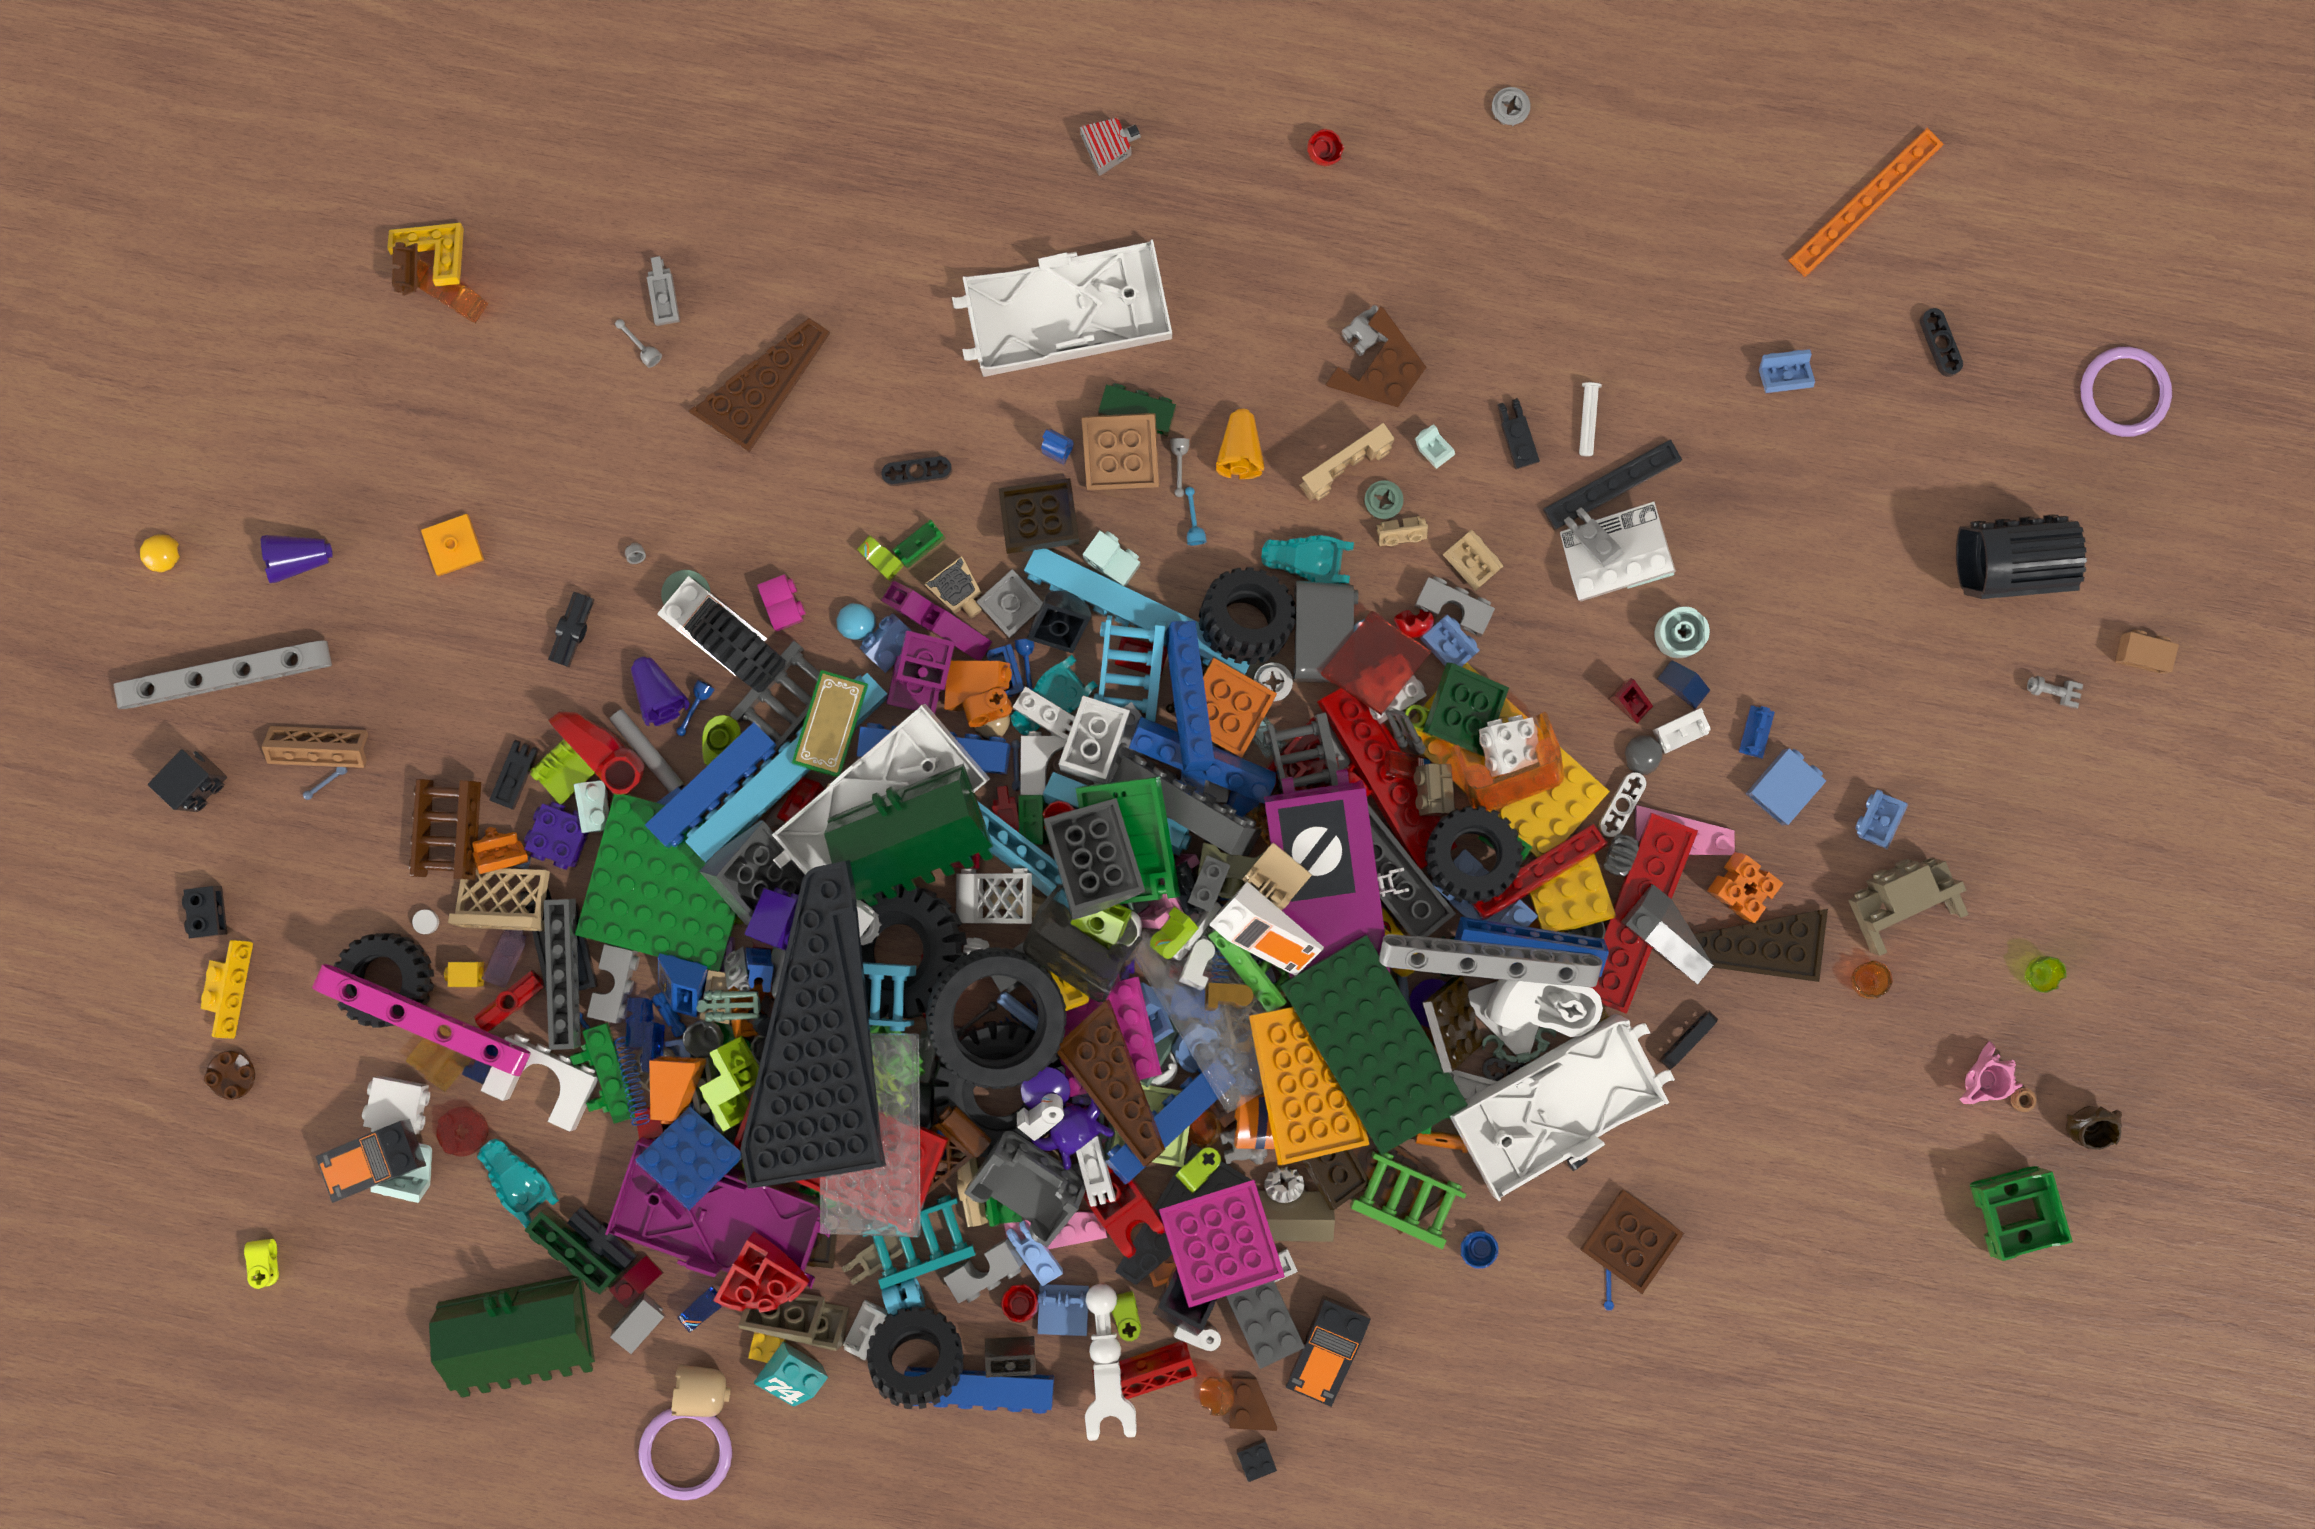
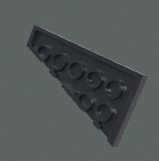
[1115,1144,1256,1285]

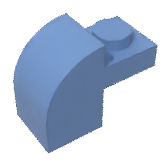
[1140,982,1174,1043]

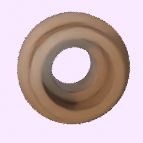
[2010,1087,2036,1112]

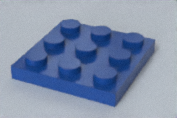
[635,1107,742,1210]

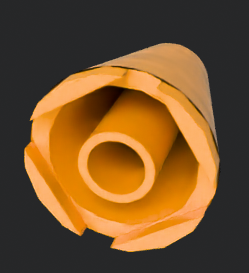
[1216,409,1264,479]

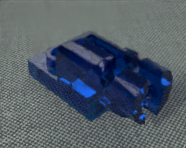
[625,998,665,1074]

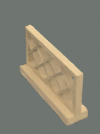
[448,868,550,931]

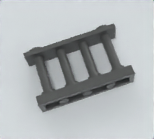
[730,641,820,754]
[1263,713,1339,794]

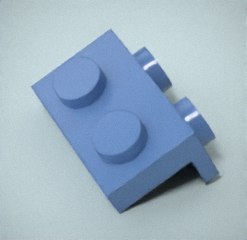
[1759,350,1815,393]
[860,614,912,673]
[1420,615,1480,667]
[1856,789,1908,849]

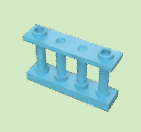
[1094,615,1166,722]
[863,962,916,1031]

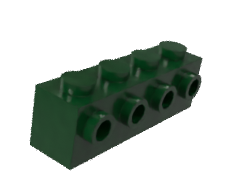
[524,1208,622,1295]

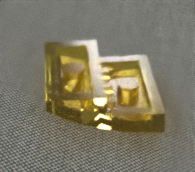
[405,1025,473,1092]

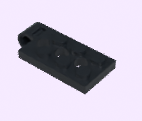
[520,887,598,993]

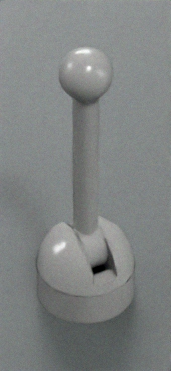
[615,319,662,368]
[1170,438,1189,497]

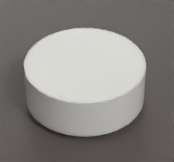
[412,910,439,934]

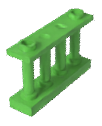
[1208,930,1289,1012]
[1349,1151,1466,1249]

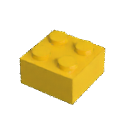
[748,1332,786,1363]

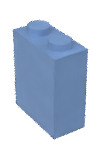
[1745,749,1826,826]

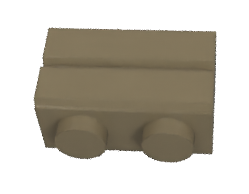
[1414,764,1455,816]

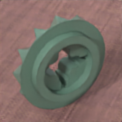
[1364,480,1403,520]

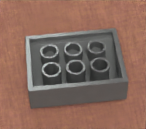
[1044,798,1145,920]
[699,820,805,927]

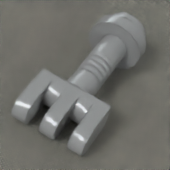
[2027,676,2083,709]

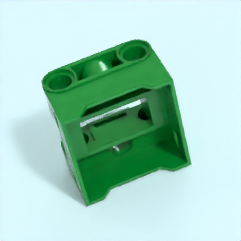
[1970,1166,2073,1261]

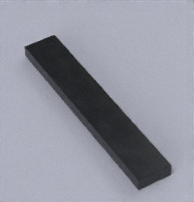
[1543,439,1682,531]

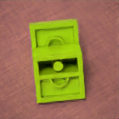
[699,1036,759,1131]

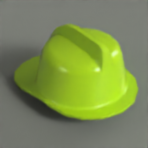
[702,715,741,766]

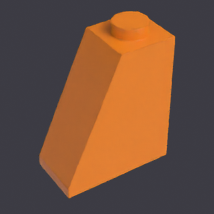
[944,661,1012,712]
[649,1056,706,1124]

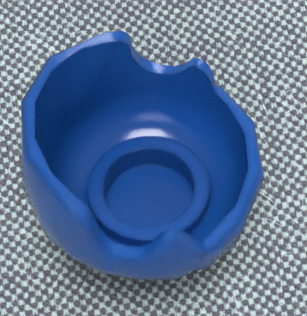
[1461,1231,1499,1269]

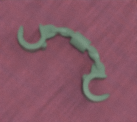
[1482,1027,1557,1064]

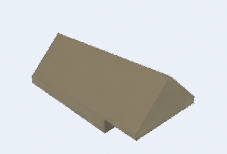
[1257,1190,1335,1242]
[739,1293,849,1351]

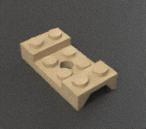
[1299,423,1394,501]

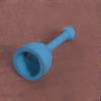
[1185,487,1207,546]

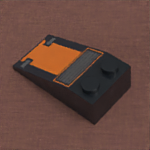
[315,1119,427,1203]
[1286,1295,1371,1407]

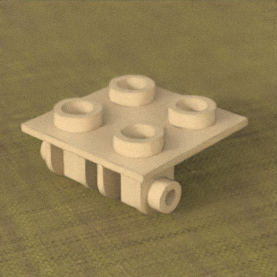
[1242,842,1312,911]

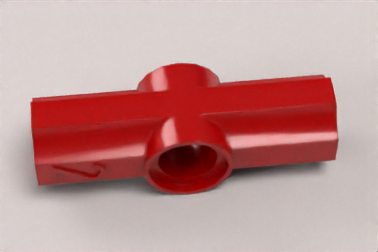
[474,970,545,1033]

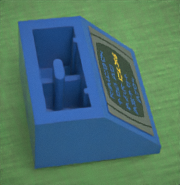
[658,954,707,1018]

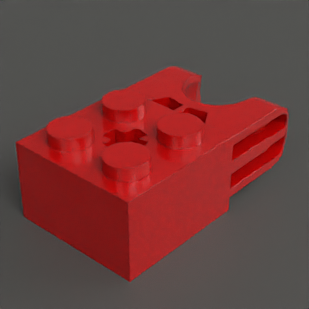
[1083,1165,1165,1258]

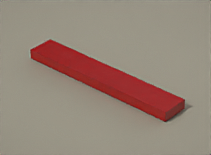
[1472,824,1608,920]

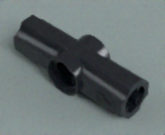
[548,591,595,668]
[567,1206,638,1272]

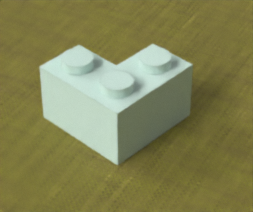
[1083,531,1140,587]

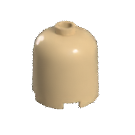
[671,1364,731,1417]

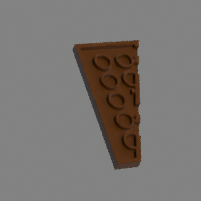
[688,318,830,453]
[1057,1000,1165,1167]

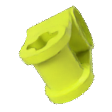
[244,1239,279,1289]

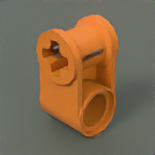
[962,688,1012,727]

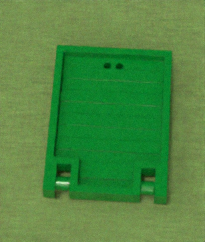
[1075,776,1180,904]

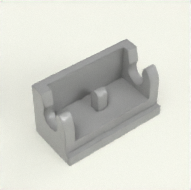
[610,1293,665,1354]

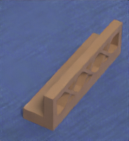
[262,726,368,768]

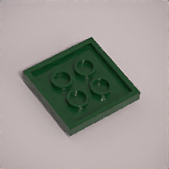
[1423,662,1509,757]

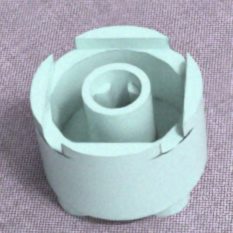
[1655,607,1710,658]

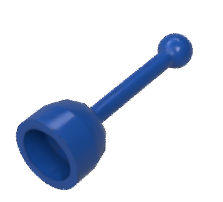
[1015,639,1035,690]
[676,680,715,736]

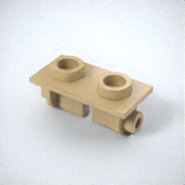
[1376,516,1428,546]

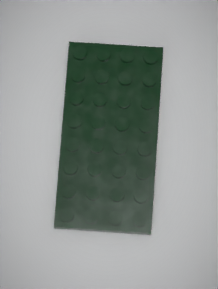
[1280,934,1468,1155]

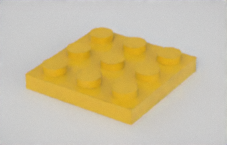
[1529,854,1616,932]

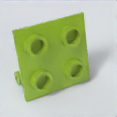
[530,739,595,805]

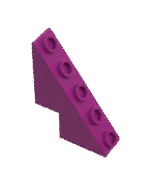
[881,580,992,661]

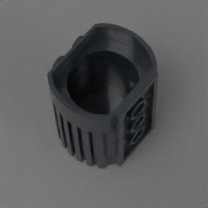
[1956,514,2087,599]

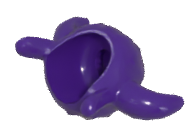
[1030,1098,1114,1170]

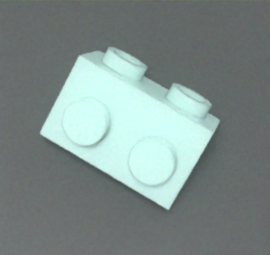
[574,781,609,833]

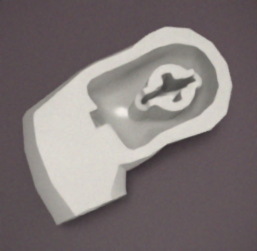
[1486,979,1603,1037]

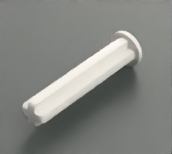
[1579,382,1602,456]

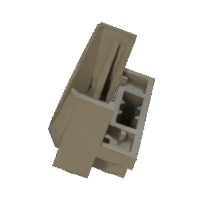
[1848,857,1969,956]

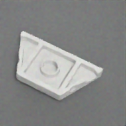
[1468,980,1539,1064]

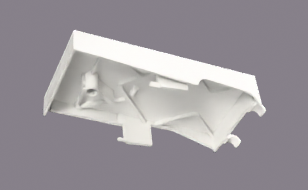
[952,239,1172,377]
[772,704,990,875]
[1450,1013,1675,1201]

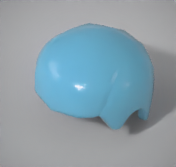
[836,603,877,641]

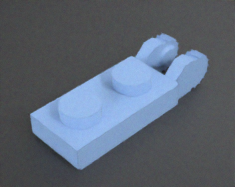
[1006,1221,1063,1286]

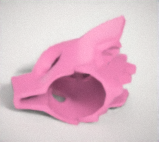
[1960,1041,2023,1104]

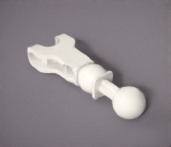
[1085,1283,1137,1441]

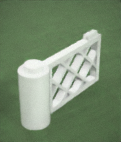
[956,868,1032,924]

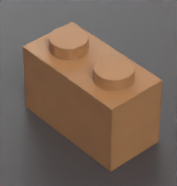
[2115,629,2179,675]

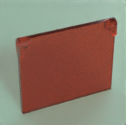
[1321,611,1431,715]

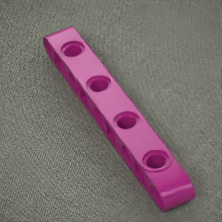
[312,964,531,1076]

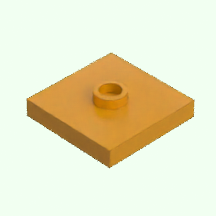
[421,514,484,576]

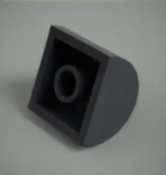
[1027,591,1091,653]

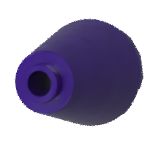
[260,535,333,583]
[631,657,690,726]

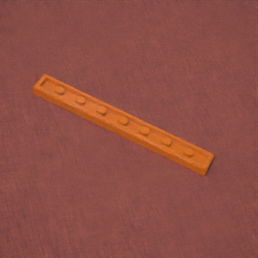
[1788,127,1944,277]

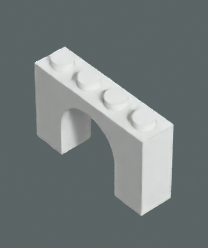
[1021,731,1119,796]
[481,1033,599,1132]

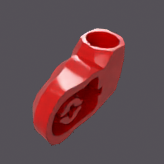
[548,712,644,795]

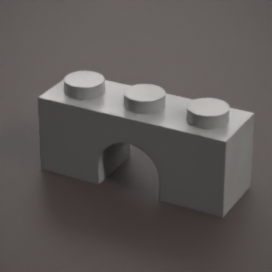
[1414,576,1495,637]
[587,944,640,1023]
[944,1238,1025,1303]

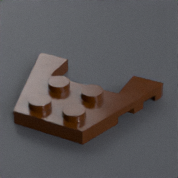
[1325,306,1427,407]

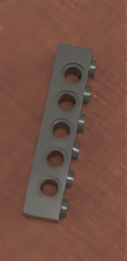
[544,898,581,1050]

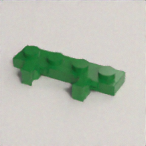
[570,1022,637,1124]

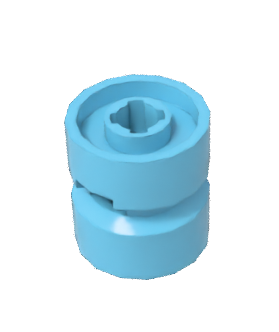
[881,1277,925,1317]

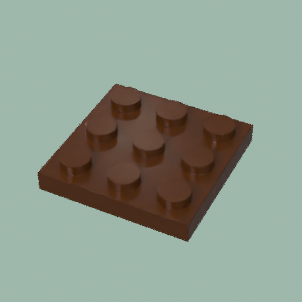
[1580,1189,1685,1294]

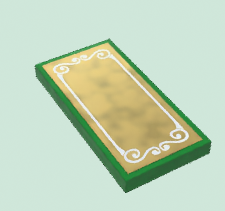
[792,670,869,777]

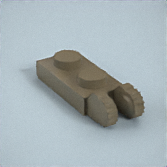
[842,1228,904,1285]

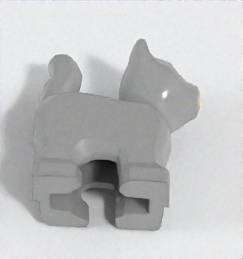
[1342,305,1388,356]
[1220,1128,1268,1165]

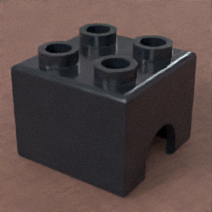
[148,749,227,812]

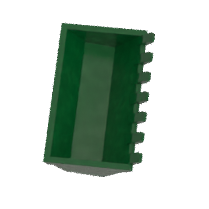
[824,763,993,906]
[429,1275,595,1398]

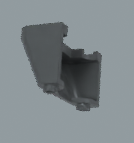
[1293,581,1358,683]
[964,1131,1086,1248]

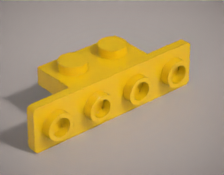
[200,940,253,1039]

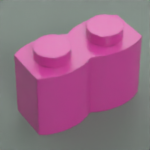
[757,574,806,631]

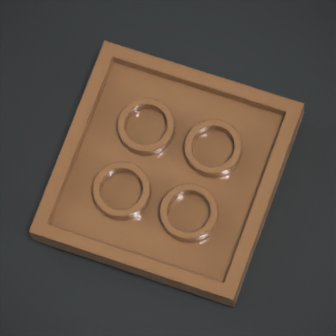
[1082,413,1160,490]

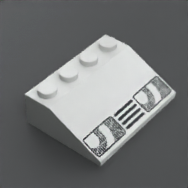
[1560,502,1676,601]

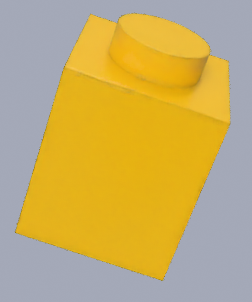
[444,962,484,987]

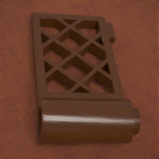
[928,1105,992,1194]

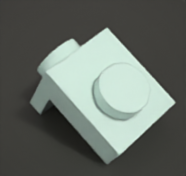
[1415,424,1455,469]

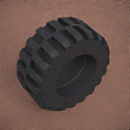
[1199,567,1296,665]
[690,603,786,693]
[1425,805,1523,904]
[334,933,435,1028]
[867,1306,964,1409]

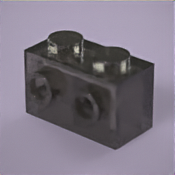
[985,1336,1036,1378]

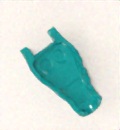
[1261,535,1354,584]
[1011,654,1098,736]
[477,1139,559,1228]

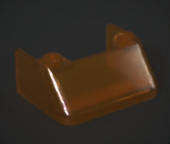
[1449,712,1564,812]

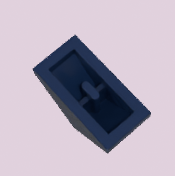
[1657,660,1710,709]

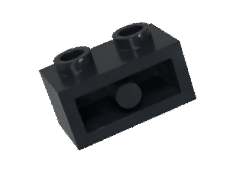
[182,886,227,939]

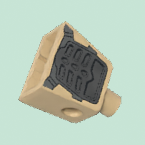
[925,556,982,619]

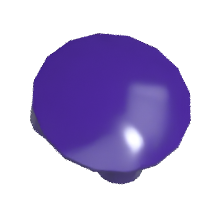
[1021,1067,1070,1109]

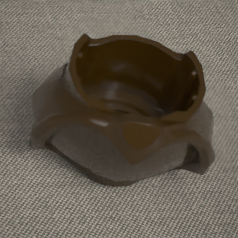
[2066,1106,2122,1150]

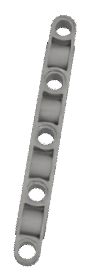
[113,641,332,709]
[1379,934,1602,987]

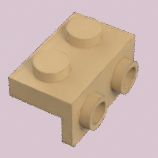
[1443,530,1503,591]

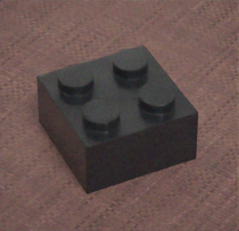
[1237,1439,1277,1482]

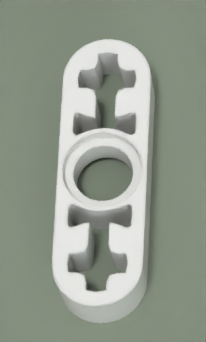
[1598,773,1646,837]

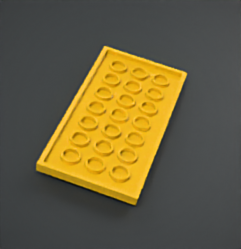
[1404,663,1610,858]

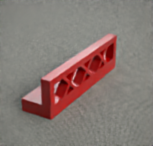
[1092,1341,1197,1399]

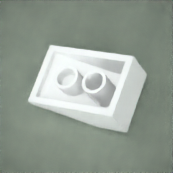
[1059,696,1130,784]

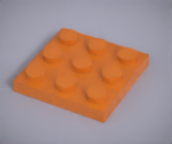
[1203,658,1277,758]

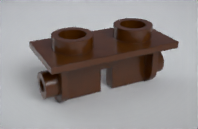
[392,242,420,296]

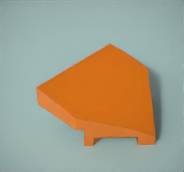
[472,827,528,874]

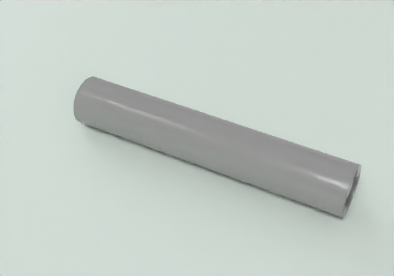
[609,709,684,793]

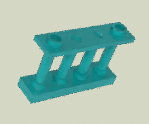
[862,1195,976,1289]

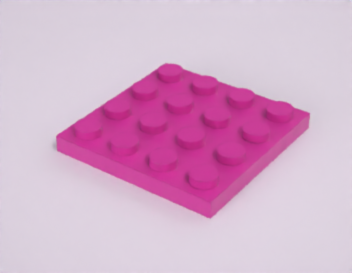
[1059,977,1162,1098]
[1159,1180,1285,1308]

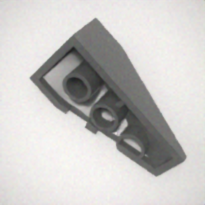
[1621,884,1713,984]

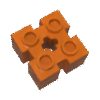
[1707,852,1783,923]

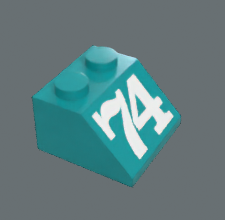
[754,1342,828,1407]

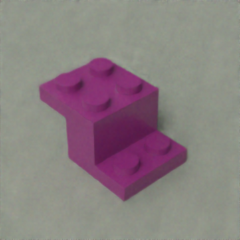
[886,631,955,714]

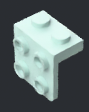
[371,1143,432,1203]

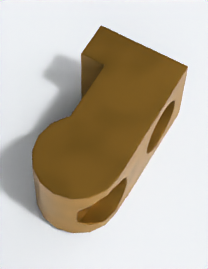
[1205,983,1254,1011]

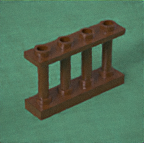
[409,779,481,880]

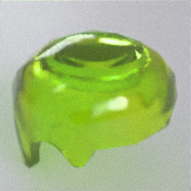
[2025,955,2067,993]

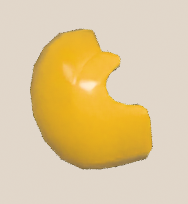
[140,534,180,572]

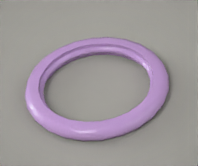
[2080,347,2172,437]
[638,1408,732,1500]

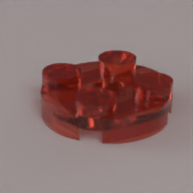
[437,1106,488,1157]

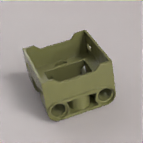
[1196,843,1264,899]

